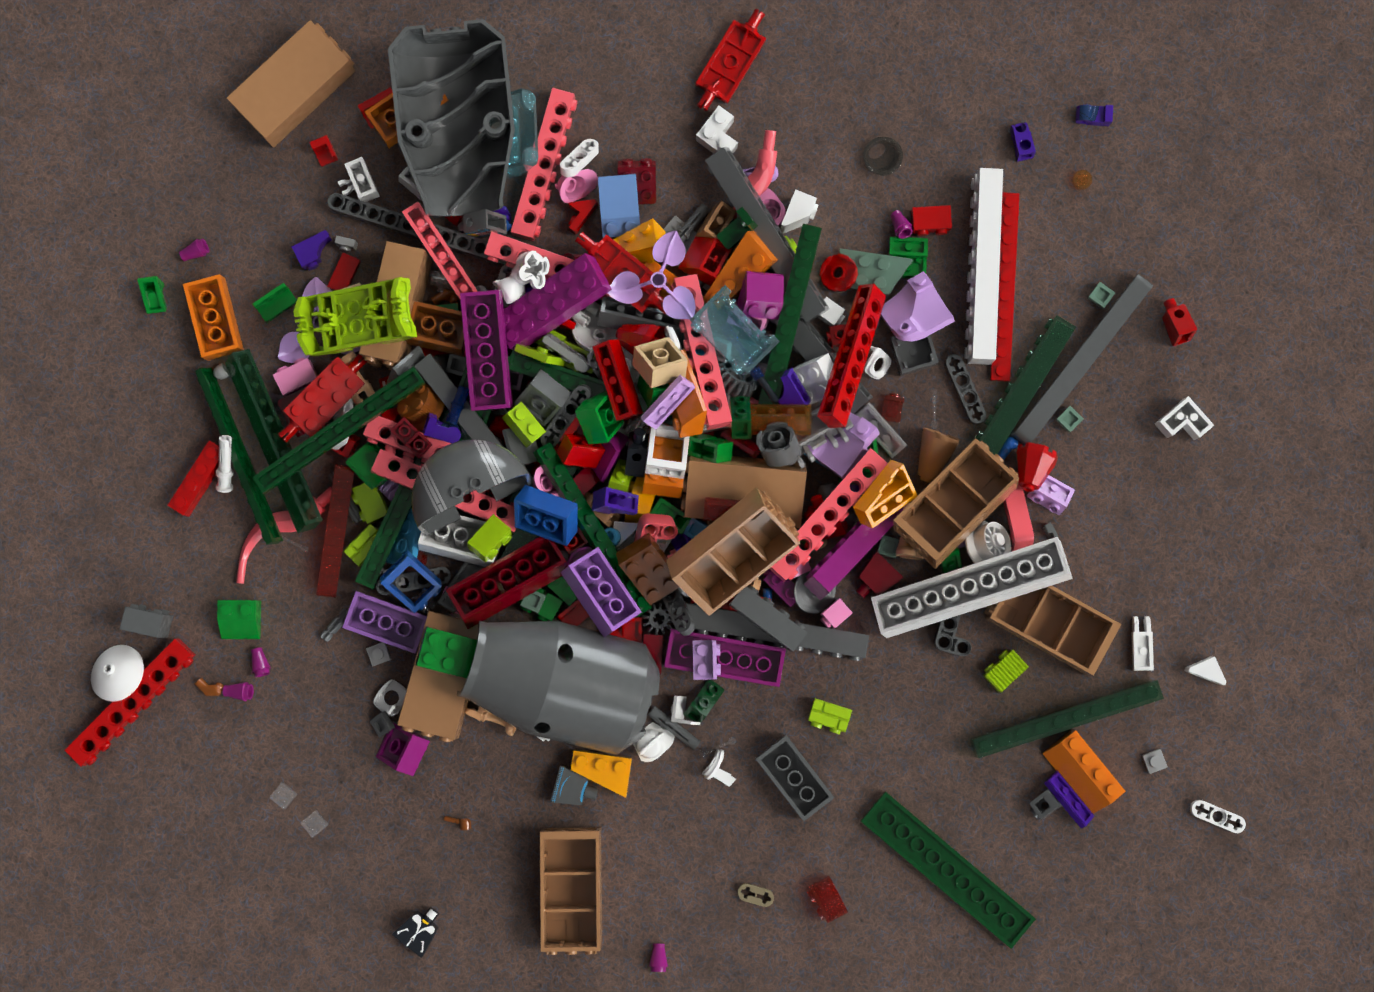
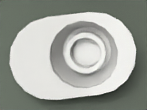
[633,722,675,762]

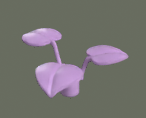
[608,231,695,320]
[278,277,361,363]

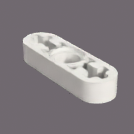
[560,139,599,177]
[1190,800,1246,833]

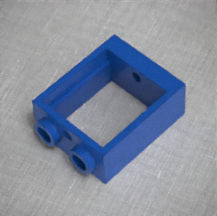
[380,550,442,613]

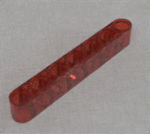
[316,464,354,598]

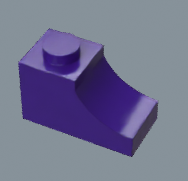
[292,230,332,271]
[778,368,811,417]
[592,487,639,515]

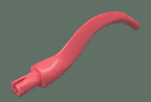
[733,130,777,220]
[236,487,338,584]

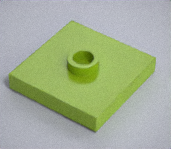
[515,344,566,366]

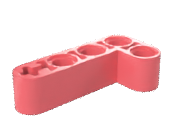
[1003,472,1034,551]
[634,513,678,542]

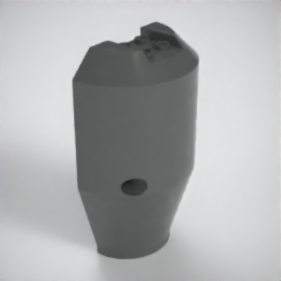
[388,19,515,217]
[457,621,660,755]

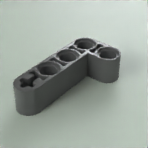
[933,615,972,656]

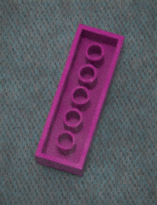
[504,253,612,350]
[460,290,513,411]
[804,508,903,601]
[664,629,786,687]

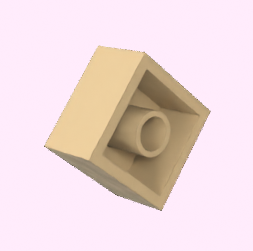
[632,337,688,388]

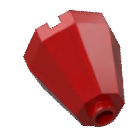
[616,324,665,355]
[1017,442,1058,492]

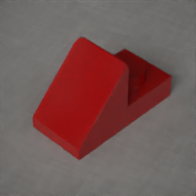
[568,199,598,235]

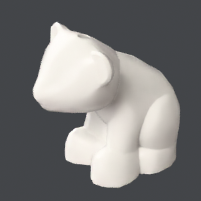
[493,251,550,304]

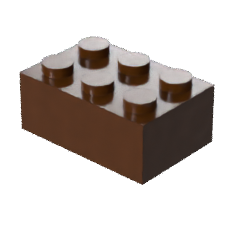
[616,533,679,605]

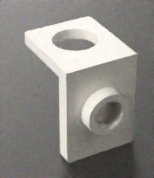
[671,695,700,725]

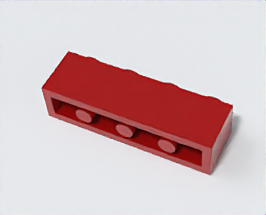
[592,339,643,421]
[167,440,219,517]

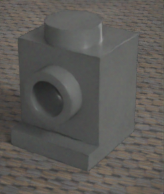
[1029,789,1062,819]

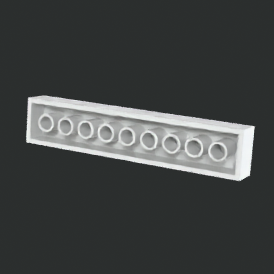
[964,168,1003,365]
[871,537,1073,638]

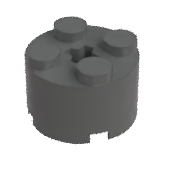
[756,422,800,467]

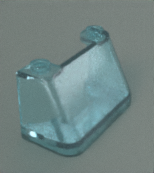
[507,88,538,178]
[690,285,780,375]

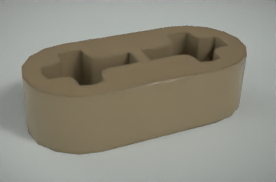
[738,883,774,907]

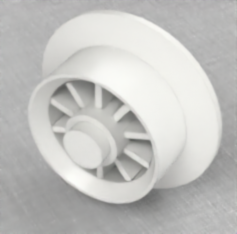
[965,521,1011,563]

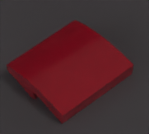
[721,428,762,459]

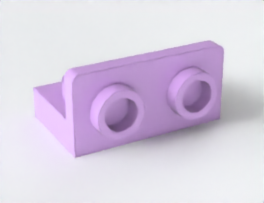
[1027,475,1075,515]
[693,640,721,680]

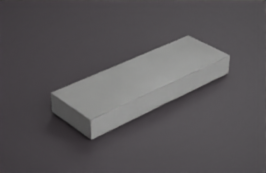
[855,402,907,458]

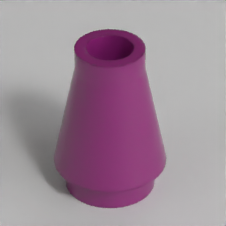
[890,210,913,239]
[179,239,210,262]
[251,647,271,677]
[223,682,254,701]
[649,944,668,972]

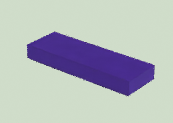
[1044,770,1094,829]

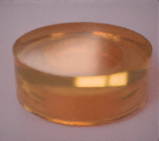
[1072,170,1092,190]

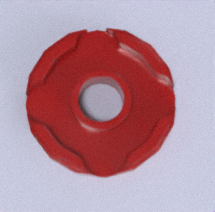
[820,253,858,292]

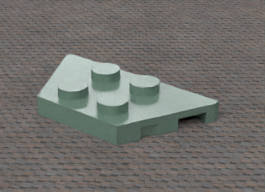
[840,248,913,295]

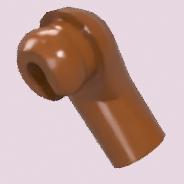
[431,289,460,305]
[194,678,224,696]

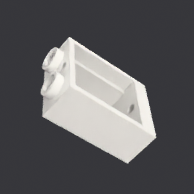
[645,424,690,479]

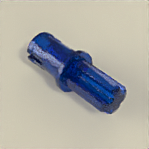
[445,385,469,425]

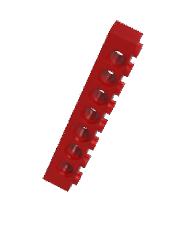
[817,283,886,428]
[64,639,196,767]

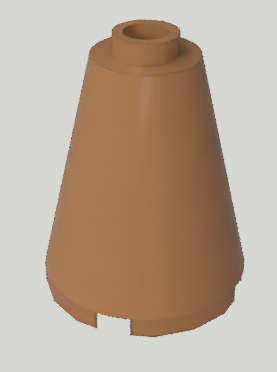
[917,428,959,483]

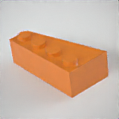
[704,231,778,311]

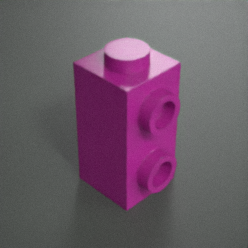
[763,569,796,607]

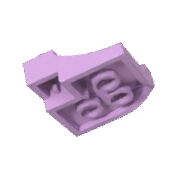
[880,271,955,341]
[808,412,879,479]

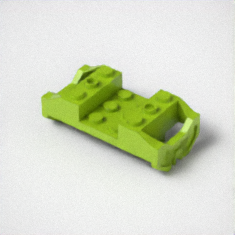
[293,277,417,356]

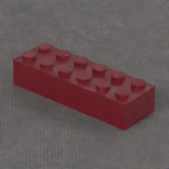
[446,537,568,629]

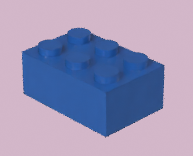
[514,485,578,546]

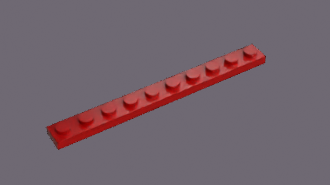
[990,192,1020,382]

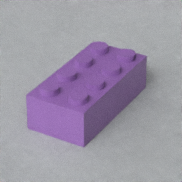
[560,547,642,637]
[342,591,427,654]

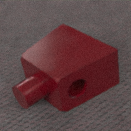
[856,552,903,599]

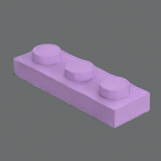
[641,375,695,429]

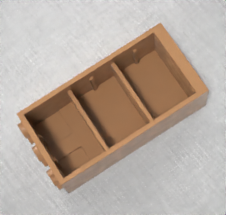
[227,20,355,148]
[359,241,432,370]
[893,439,1019,569]
[681,456,807,528]
[666,487,801,616]
[984,586,1121,676]
[397,611,478,742]
[540,827,602,955]

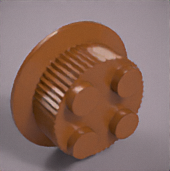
[397,384,445,432]

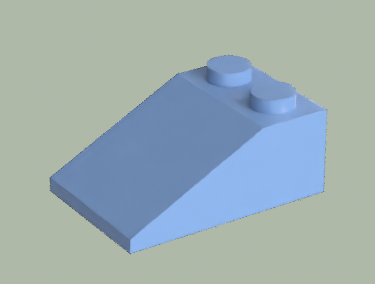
[598,174,640,238]

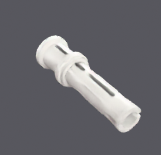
[215,435,234,493]

